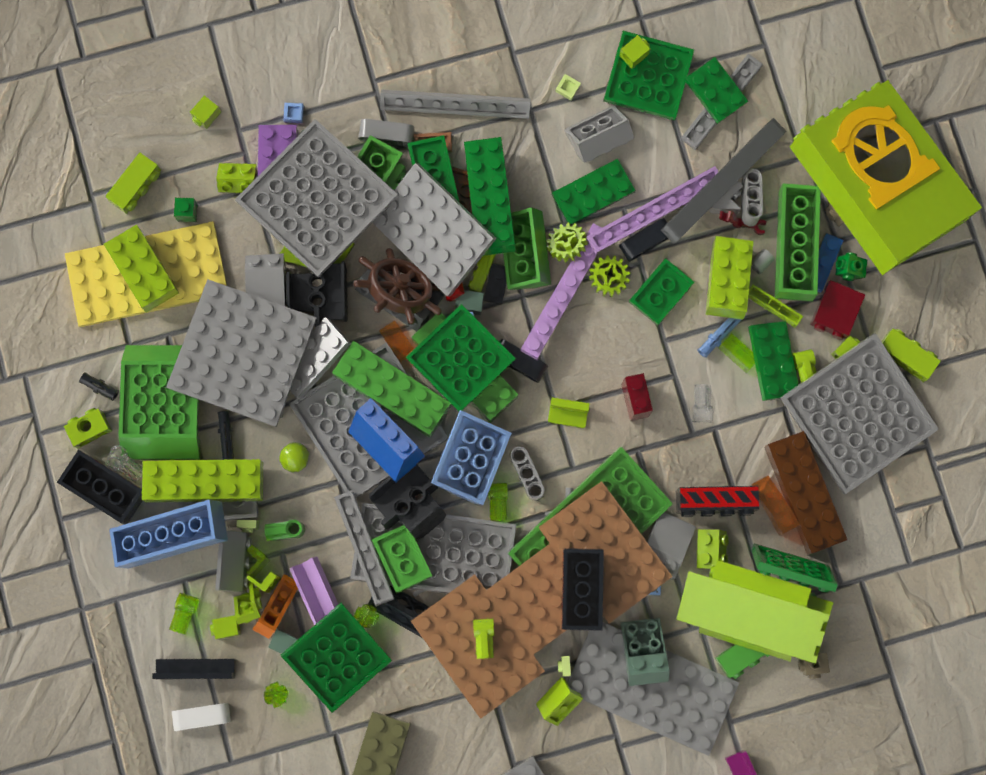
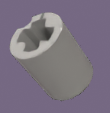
[751,249,775,274]

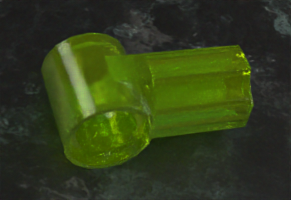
[488,483,508,521]
[169,592,199,635]

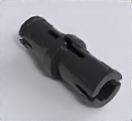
[79,372,119,401]

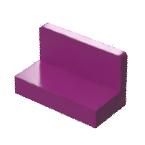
[725,750,757,775]

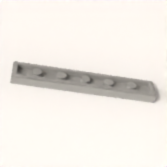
[680,53,763,150]
[334,490,394,606]

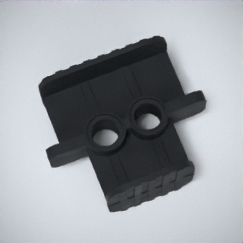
[286,261,348,327]
[369,464,446,540]

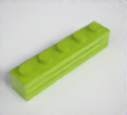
[468,254,496,292]
[748,284,803,328]

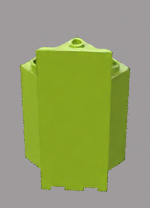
[676,560,833,664]

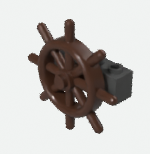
[353,248,442,332]

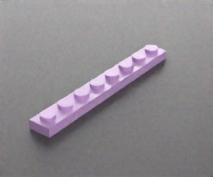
[586,166,718,254]
[520,223,601,360]

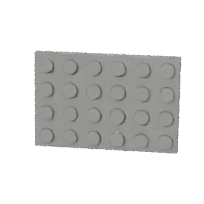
[373,163,496,296]

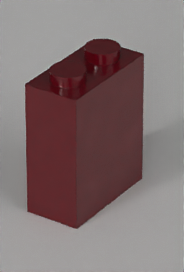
[810,280,865,340]
[621,373,653,421]

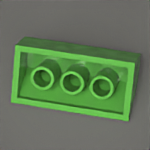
[357,135,403,183]
[503,207,552,290]

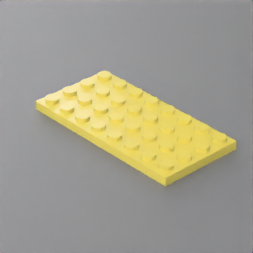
[65,221,227,327]

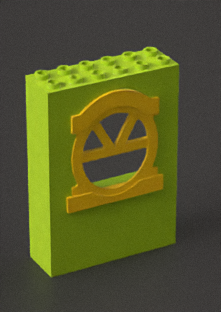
[789,80,982,276]

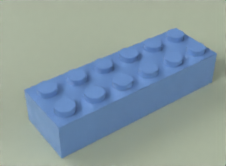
[109,500,228,569]

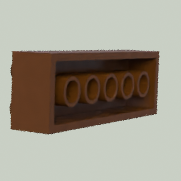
[764,431,848,555]

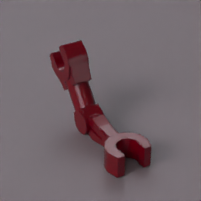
[719,211,767,235]

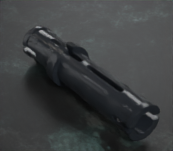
[217,411,234,460]

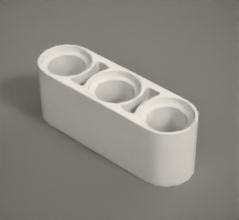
[172,702,231,731]

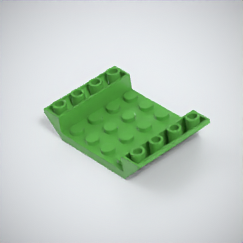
[119,345,200,460]

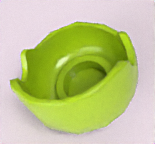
[279,442,309,472]

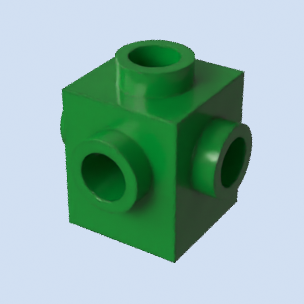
[835,252,868,281]

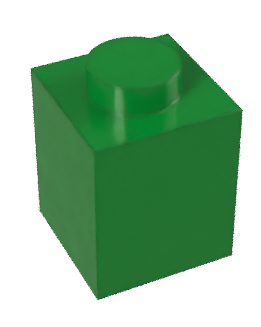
[174,197,198,222]

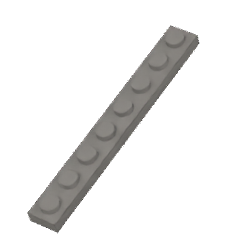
[380,90,531,119]

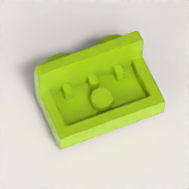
[216,163,257,193]
[697,529,729,569]
[234,582,263,624]

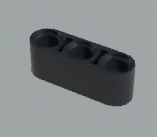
[619,218,668,262]
[499,339,548,383]

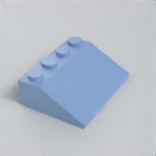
[431,410,511,505]

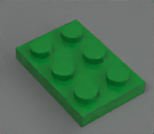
[684,57,748,124]
[629,258,694,326]

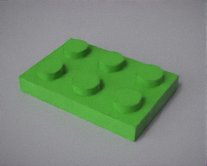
[372,525,432,593]

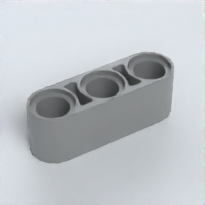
[358,119,415,147]
[741,169,763,226]
[511,447,545,501]

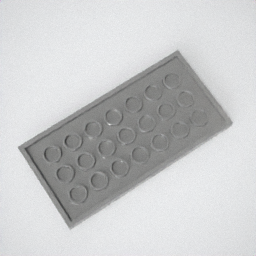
[350,503,516,594]
[567,622,739,756]

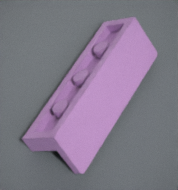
[290,556,338,625]

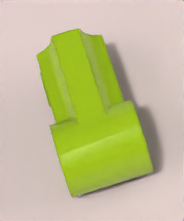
[792,349,816,383]
[473,618,494,659]

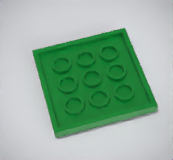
[603,31,694,121]
[406,304,516,412]
[752,543,838,593]
[281,602,392,713]

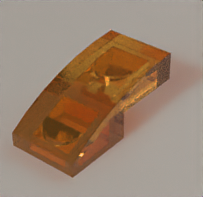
[378,320,414,363]

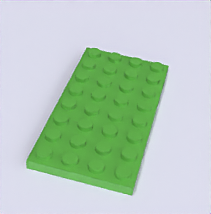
[507,447,673,566]

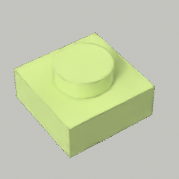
[555,74,581,100]
[236,520,259,533]
[557,656,571,676]

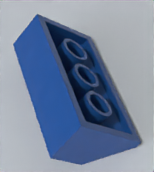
[348,398,425,482]

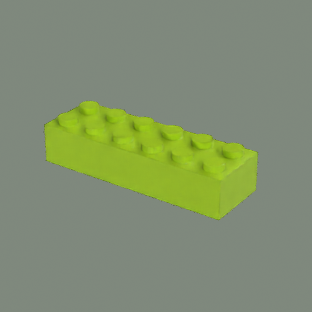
[142,459,264,503]

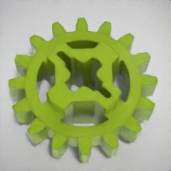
[546,222,588,263]
[589,255,630,297]

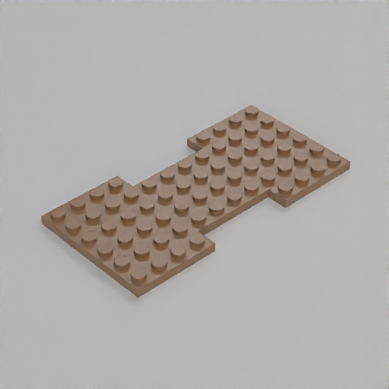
[411,481,673,719]

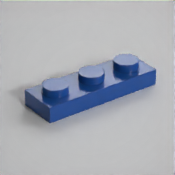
[818,233,844,292]

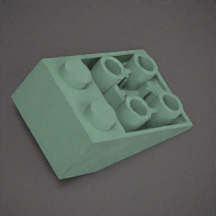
[621,618,669,686]

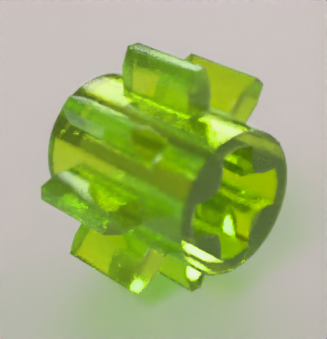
[354,604,379,628]
[263,682,288,708]

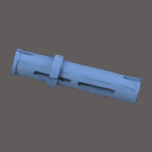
[697,317,745,358]

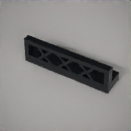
[367,586,429,638]
[152,659,236,679]

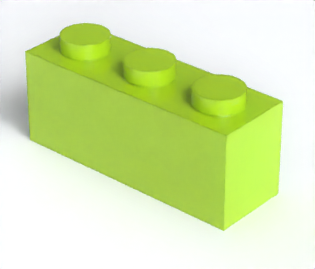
[105,152,161,214]
[882,328,941,382]

